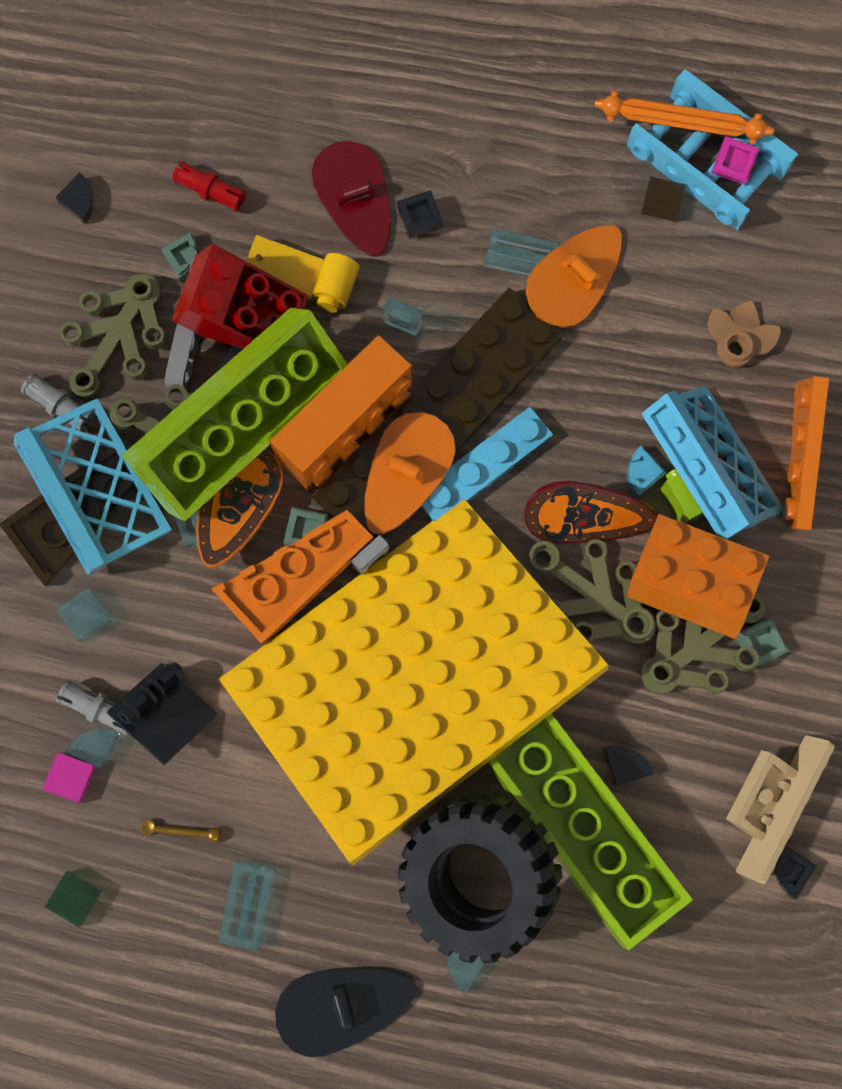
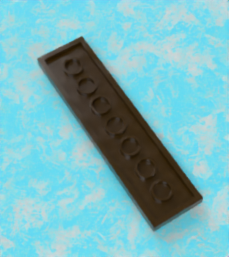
[312,287,564,539]

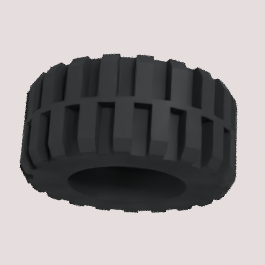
[398,795,563,964]

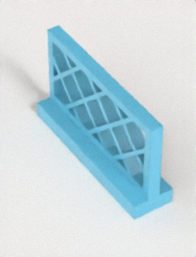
[641,386,783,540]
[13,398,172,576]

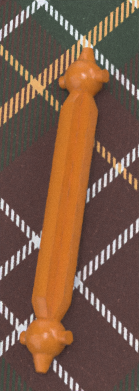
[595,90,774,144]

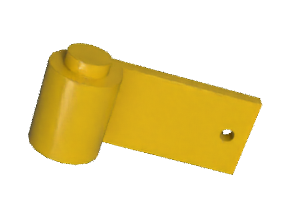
[246,235,360,313]

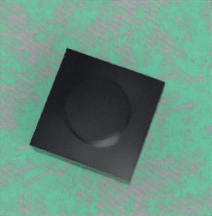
[397,190,443,239]

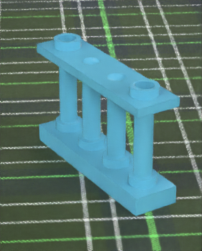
[626,69,798,231]

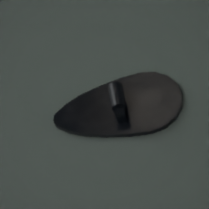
[275,968,417,1057]

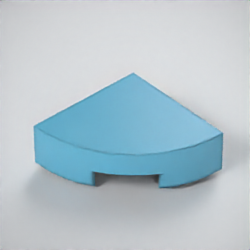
[627,445,666,498]

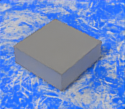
[352,535,389,575]

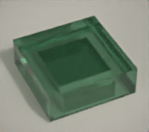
[45,871,102,927]

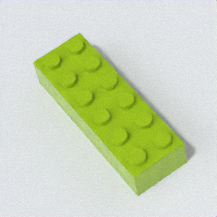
[121,308,348,522]
[486,713,693,951]

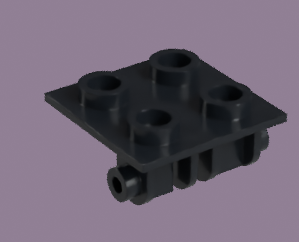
[107,662,218,766]

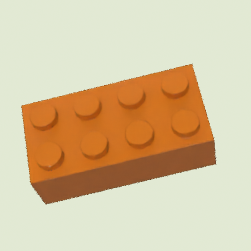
[270,335,412,491]

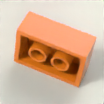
[626,514,769,640]

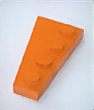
[783,376,829,530]
[211,510,375,645]

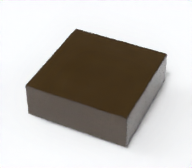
[641,176,685,222]

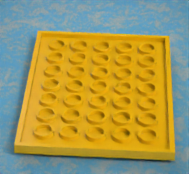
[219,499,608,866]

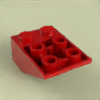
[172,243,309,349]

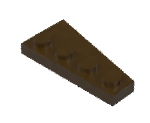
[0,437,135,586]

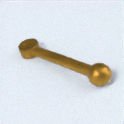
[140,820,222,843]

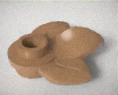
[707,300,781,367]

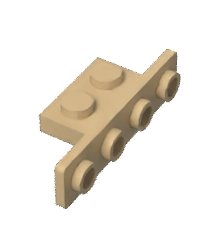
[726,735,835,885]

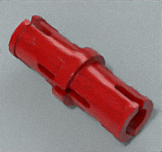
[172,161,246,212]

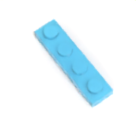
[420,407,553,521]

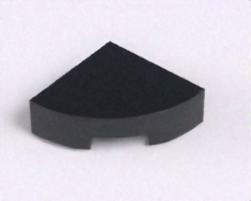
[55,172,93,224]
[603,746,654,786]
[774,845,816,899]

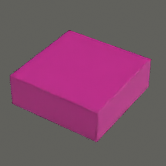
[711,136,760,185]
[42,752,96,803]

